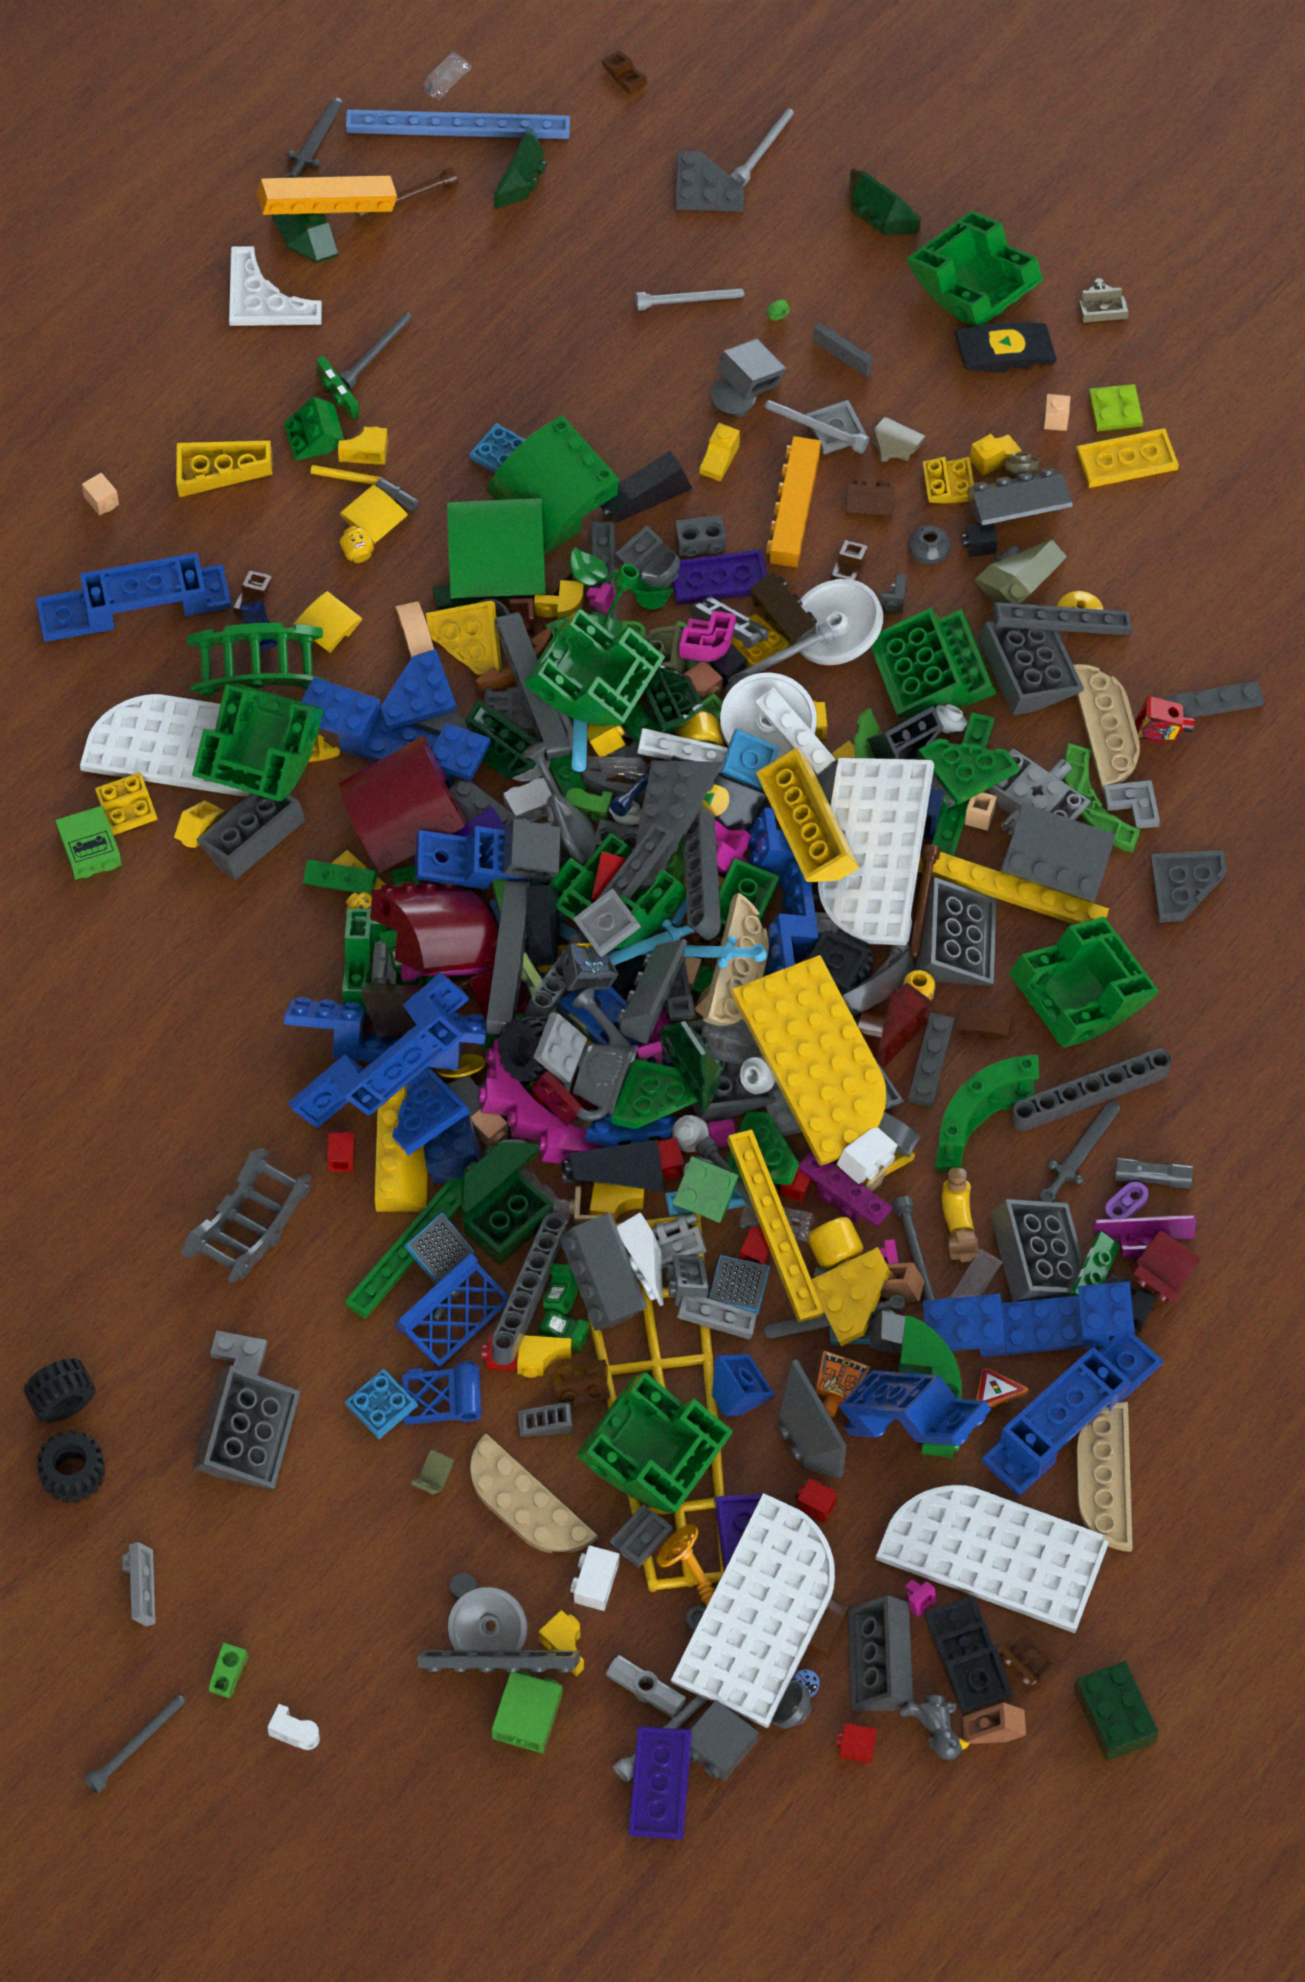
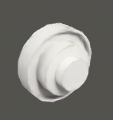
[935,704,967,734]
[609,800,642,826]
[740,1056,775,1094]
[672,1115,709,1152]

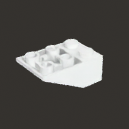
[617,1212,664,1306]

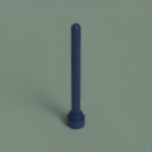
[610,758,669,817]

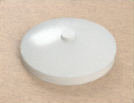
[799,579,883,665]
[720,673,817,760]

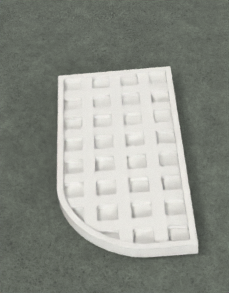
[80,694,251,797]
[818,758,934,945]
[876,1485,1111,1633]
[671,1493,835,1728]

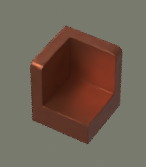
[509,598,534,634]

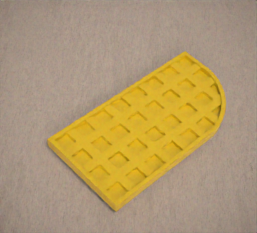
[731,955,886,1166]

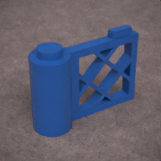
[402,1361,482,1425]

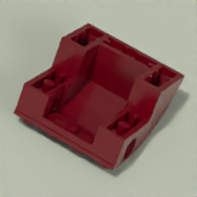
[339,736,467,873]
[370,881,499,974]

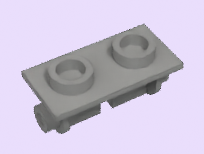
[371,940,397,985]

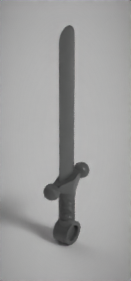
[284,98,343,178]
[1039,1101,1120,1202]
[764,1295,905,1338]

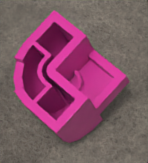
[679,611,736,662]
[715,820,751,873]

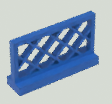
[394,1253,510,1369]

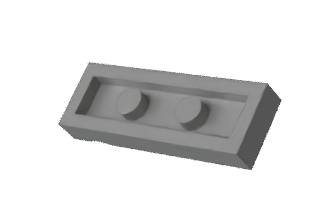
[677,1295,757,1340]
[122,1542,156,1626]

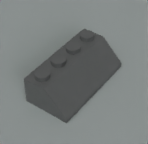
[967,468,1073,525]
[196,793,306,880]
[617,939,687,1044]
[559,1213,647,1331]
[848,1595,913,1711]

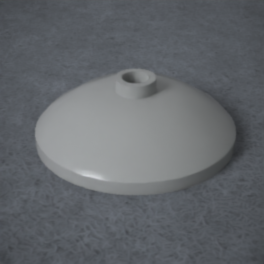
[448,1587,527,1650]

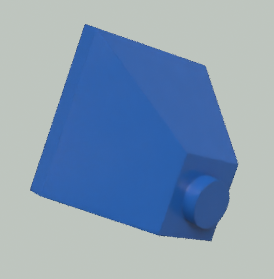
[712,1354,775,1416]

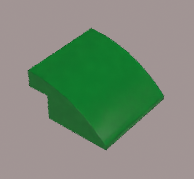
[447,498,546,598]
[871,607,998,717]

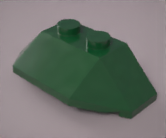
[494,127,547,209]
[849,169,921,235]
[271,213,338,263]
[643,665,704,733]
[465,700,541,779]
[661,1021,722,1110]
[461,1142,541,1219]

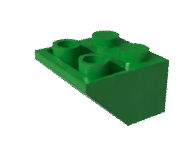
[284,396,344,461]

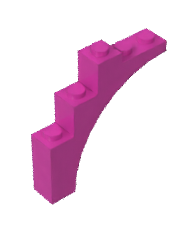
[477,1039,606,1164]

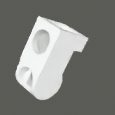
[268,1704,320,1750]

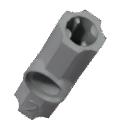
[606,1655,686,1718]

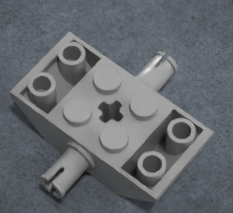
[988,748,1091,835]

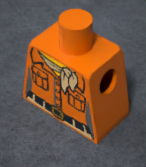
[816,1350,871,1417]

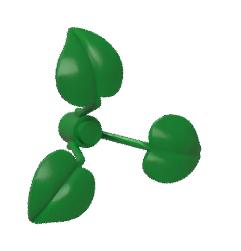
[570,547,674,637]

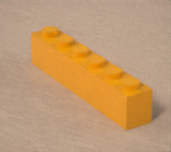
[257,176,397,215]
[766,436,821,568]

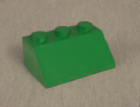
[719,858,780,936]

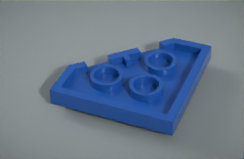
[381,649,457,731]
[392,1067,470,1155]
[585,1113,678,1147]

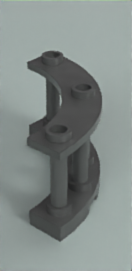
[180,1147,312,1283]

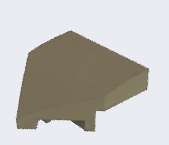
[1079,278,1129,323]
[872,417,925,462]

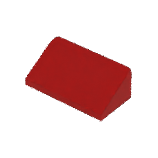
[592,852,627,902]

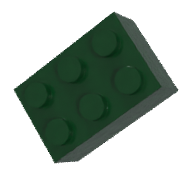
[463,1172,554,1266]
[1074,1661,1158,1761]

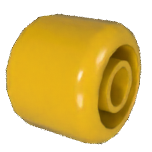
[675,711,725,747]
[807,1217,863,1270]

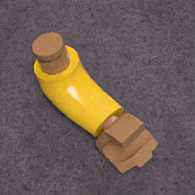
[941,1168,980,1262]

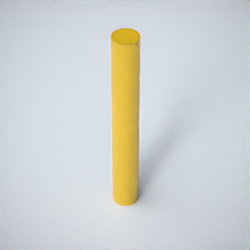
[311,465,381,485]

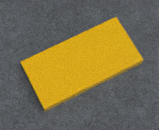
[1076,428,1179,488]

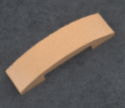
[395,601,434,658]

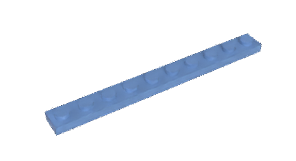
[346,110,570,139]

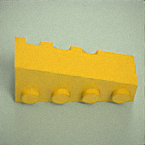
[177,441,272,498]

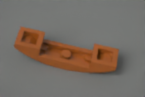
[475,628,552,696]

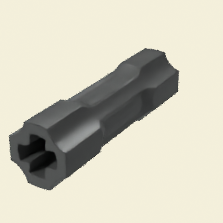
[1115,1158,1193,1189]

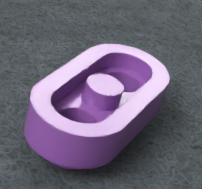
[1105,1182,1148,1219]

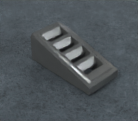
[518,1402,572,1437]

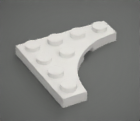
[229,246,322,326]

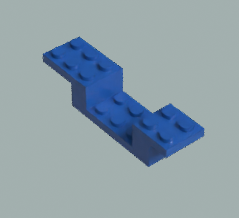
[36,553,232,642]
[301,677,491,789]
[748,808,819,975]
[288,973,469,1128]
[284,997,488,1070]
[923,1281,1135,1358]
[981,1334,1163,1497]
[839,1370,991,1446]

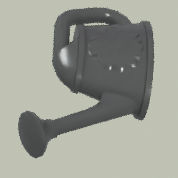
[522,742,596,866]
[562,987,638,1121]

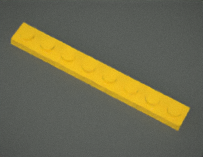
[917,852,1109,925]
[727,1130,824,1323]

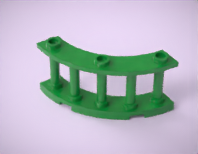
[187,623,325,696]
[935,1055,1039,1171]

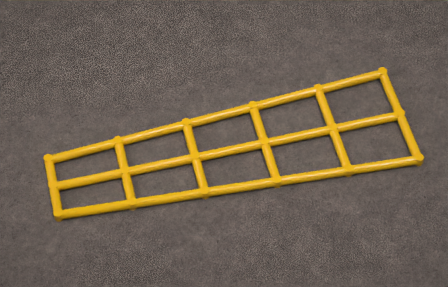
[586,1213,725,1592]

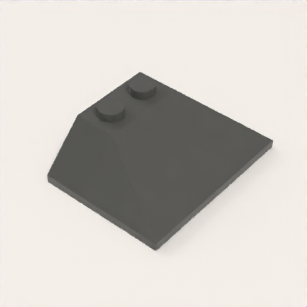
[777,1359,846,1479]

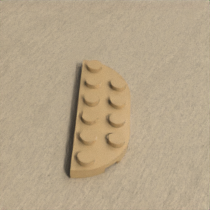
[1073,664,1140,790]
[703,893,769,1026]
[1076,1402,1133,1552]
[471,1434,598,1553]

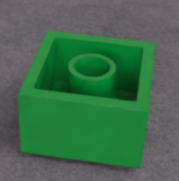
[673,1156,741,1223]

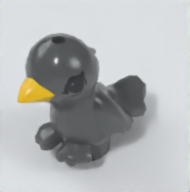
[899,1695,970,1761]

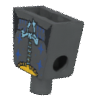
[561,934,618,991]

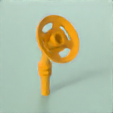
[657,1524,715,1606]

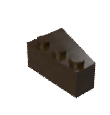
[750,571,817,645]
[360,983,425,1038]

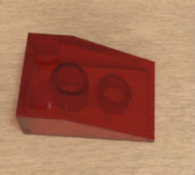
[877,983,930,1069]

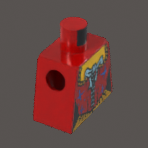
[1135,696,1195,742]

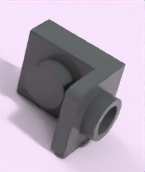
[880,575,906,612]

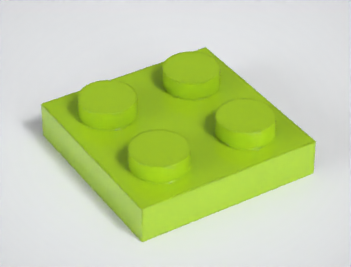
[1089,384,1143,431]

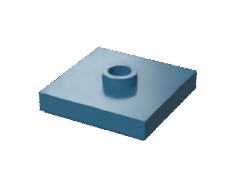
[721,728,779,792]

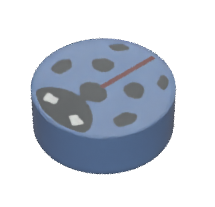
[793,1670,820,1697]

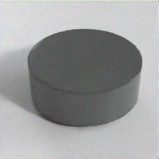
[450,1573,477,1600]
[685,1606,706,1633]

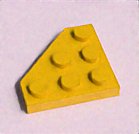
[426,601,503,676]
[811,1247,890,1347]

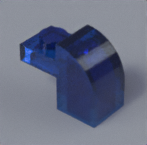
[239,600,277,650]

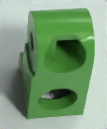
[566,788,613,822]
[209,1643,249,1698]

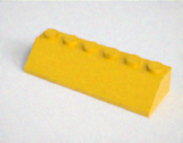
[756,748,859,882]
[375,1084,428,1212]

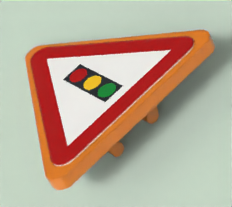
[976,1368,1029,1407]

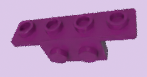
[799,1151,892,1227]
[1093,1215,1196,1258]

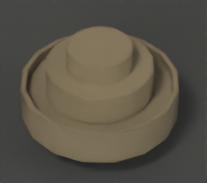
[1005,452,1039,478]

